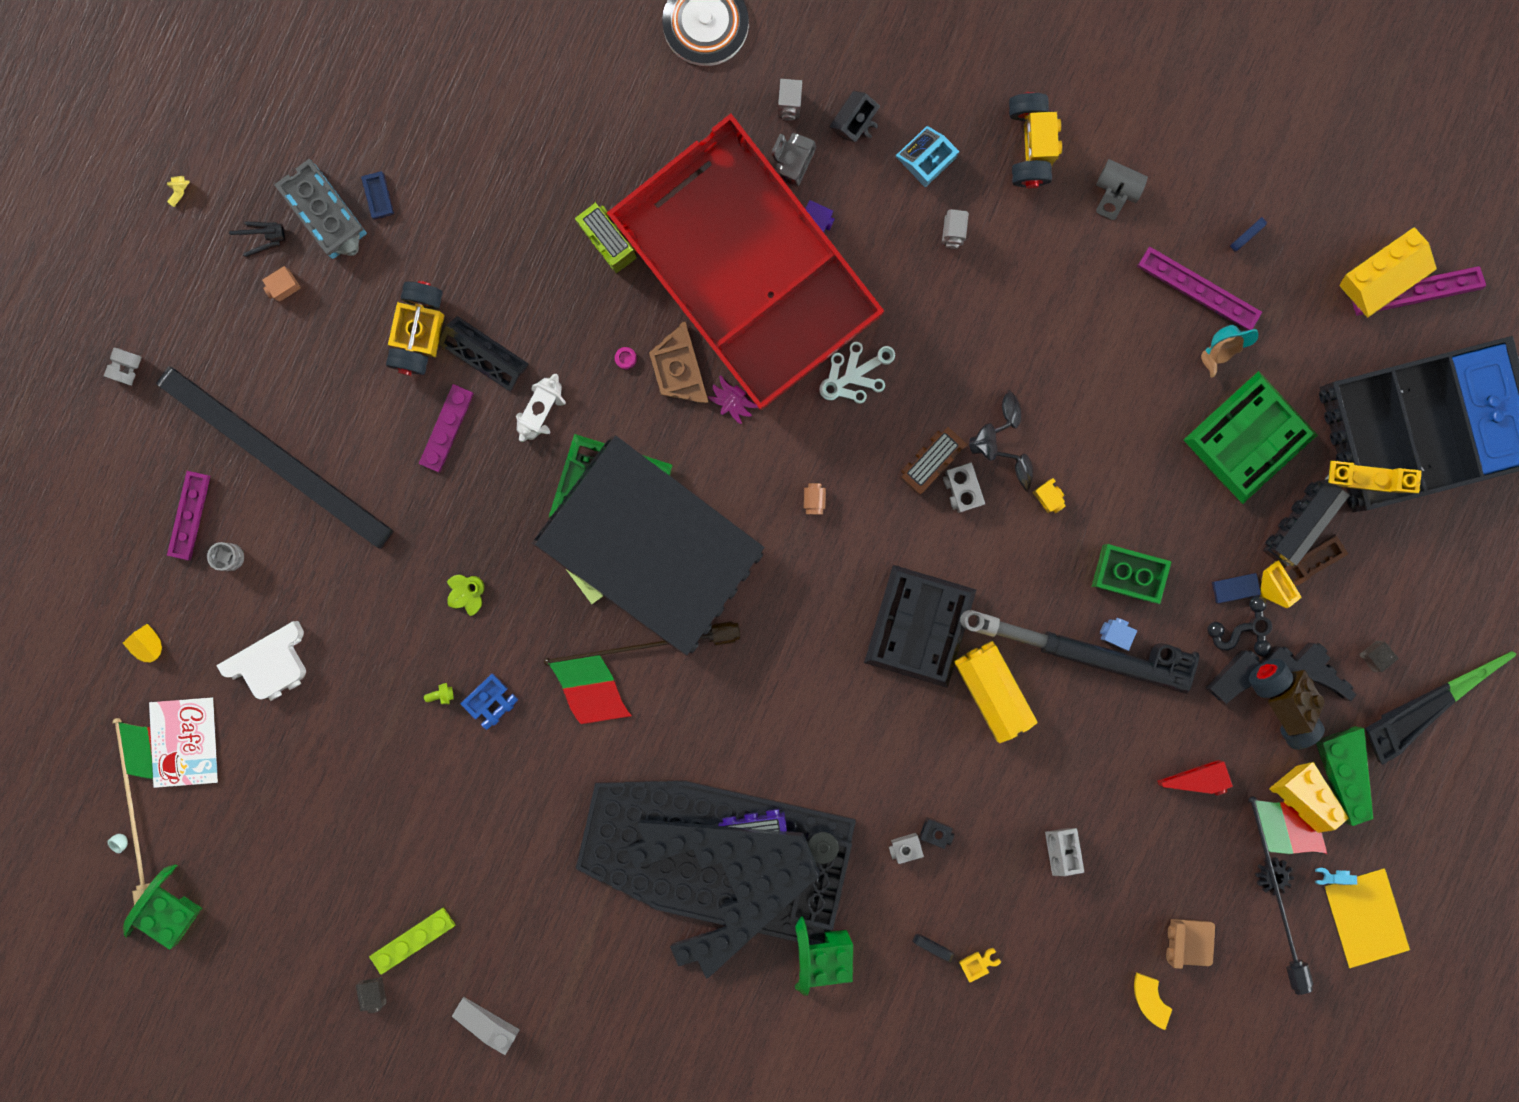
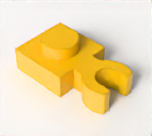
[959,948,1001,982]

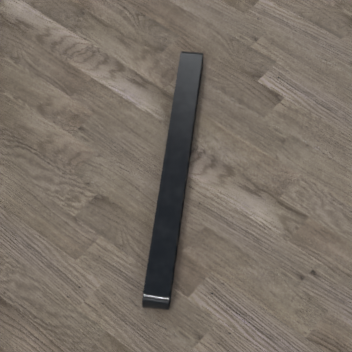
[156,366,394,549]

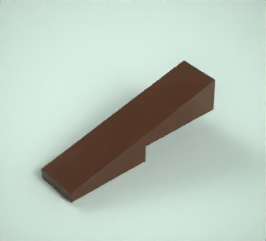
[1260,534,1348,587]

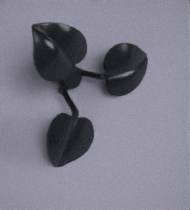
[969,390,1033,492]

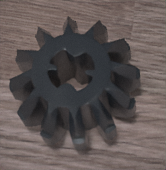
[1255,857,1294,895]

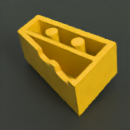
[1269,762,1349,833]

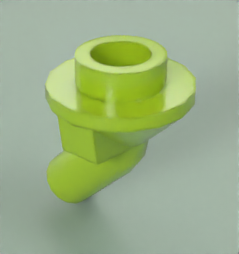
[424,683,454,704]

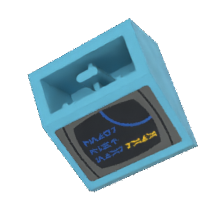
[895,126,959,187]

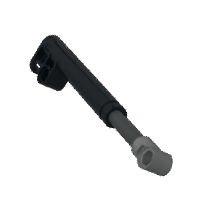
[960,610,1199,694]

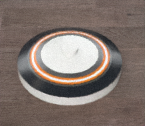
[662,0,749,66]

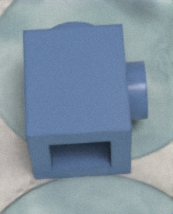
[1100,618,1137,651]

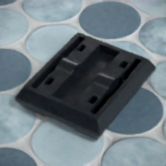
[864,565,977,688]

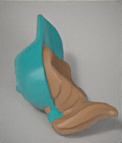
[1201,325,1258,378]

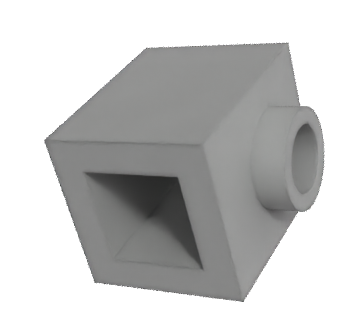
[889,833,924,864]

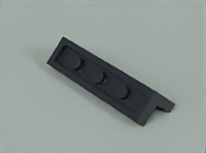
[439,316,529,392]

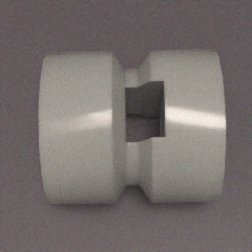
[104,348,142,386]
[207,542,244,571]

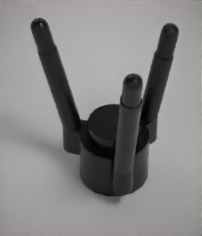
[229,221,285,257]

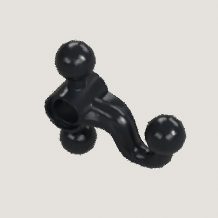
[1207,596,1272,657]

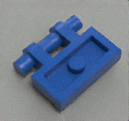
[460,673,518,730]

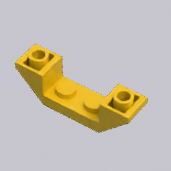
[1328,461,1421,493]

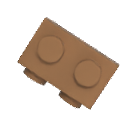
[1166,919,1215,969]

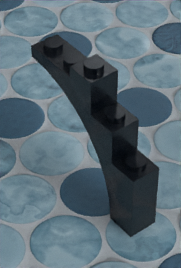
[1205,642,1356,704]

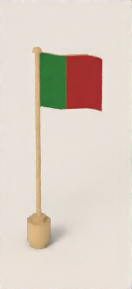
[113,718,153,905]

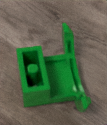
[123,864,202,950]
[795,916,853,996]

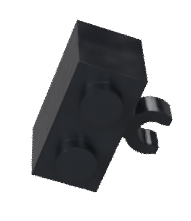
[829,91,880,142]

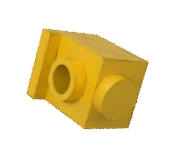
[1033,478,1066,513]

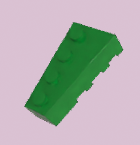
[1316,726,1373,826]

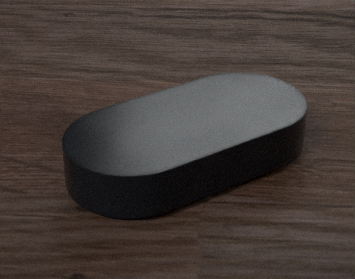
[912,933,954,962]

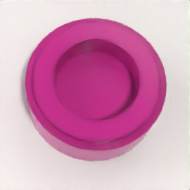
[615,347,637,370]

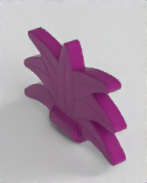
[708,376,759,424]

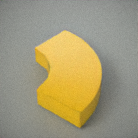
[1134,972,1172,1030]

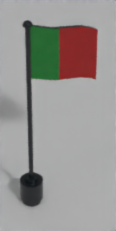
[1248,796,1327,995]

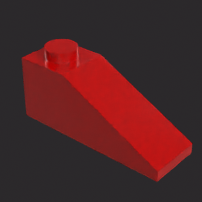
[1157,760,1233,796]

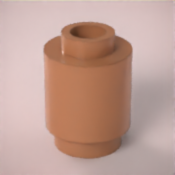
[804,483,826,515]

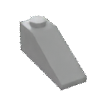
[452,997,520,1055]

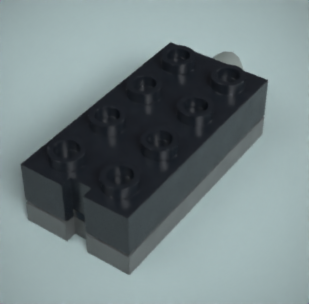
[1263,475,1349,566]

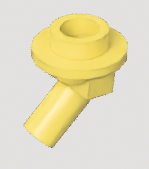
[167,176,190,207]

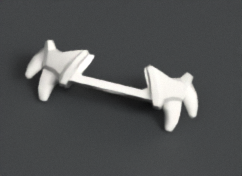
[516,374,566,442]

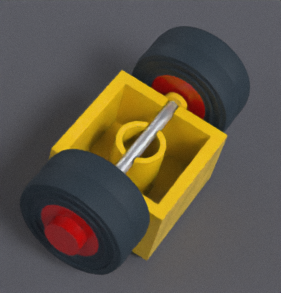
[1009,92,1062,188]
[386,281,445,376]

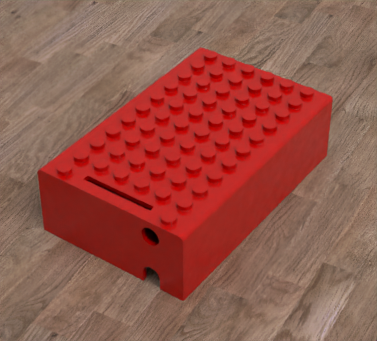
[607,113,884,410]

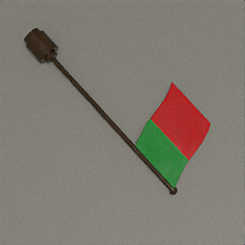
[544,621,741,724]

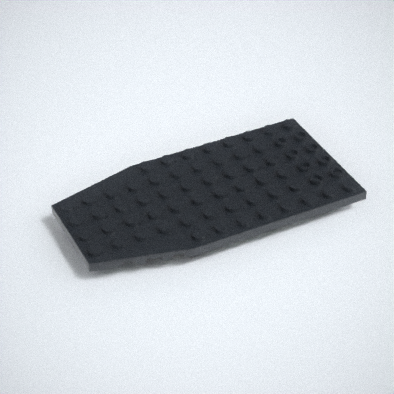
[576,780,856,945]

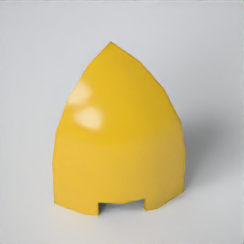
[123,624,162,662]

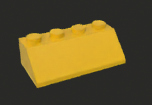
[1339,227,1437,318]

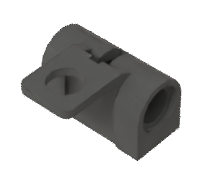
[771,133,817,187]
[1096,159,1148,220]

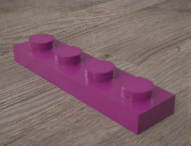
[419,384,474,473]
[167,471,211,560]

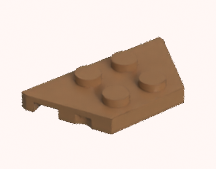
[649,322,709,404]

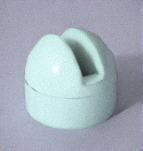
[107,834,128,853]

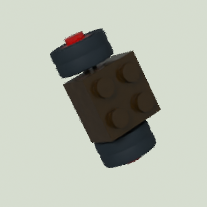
[1249,659,1325,750]

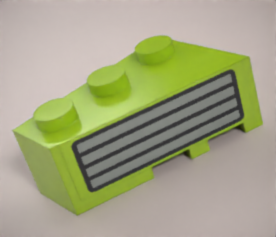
[575,202,636,274]

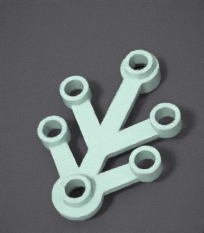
[819,342,895,404]

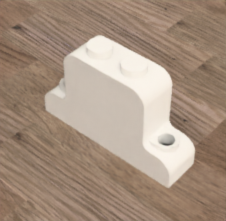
[217,621,306,701]

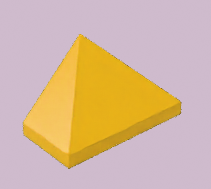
[1260,560,1302,608]

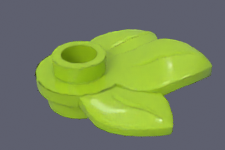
[447,575,484,616]

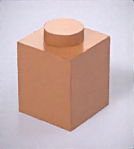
[262,266,301,302]

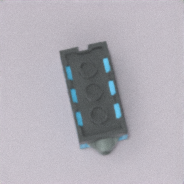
[274,159,367,259]

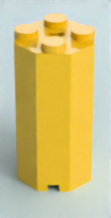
[954,641,1038,744]

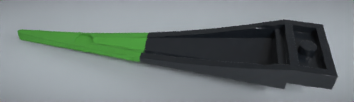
[1365,651,1516,765]

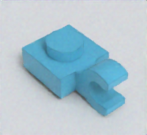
[1315,868,1357,885]

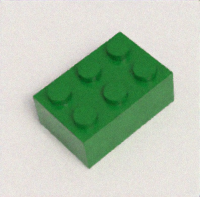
[1091,544,1172,604]

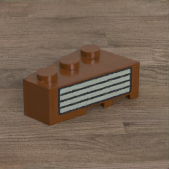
[900,427,968,496]

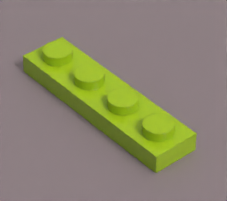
[369,907,455,975]

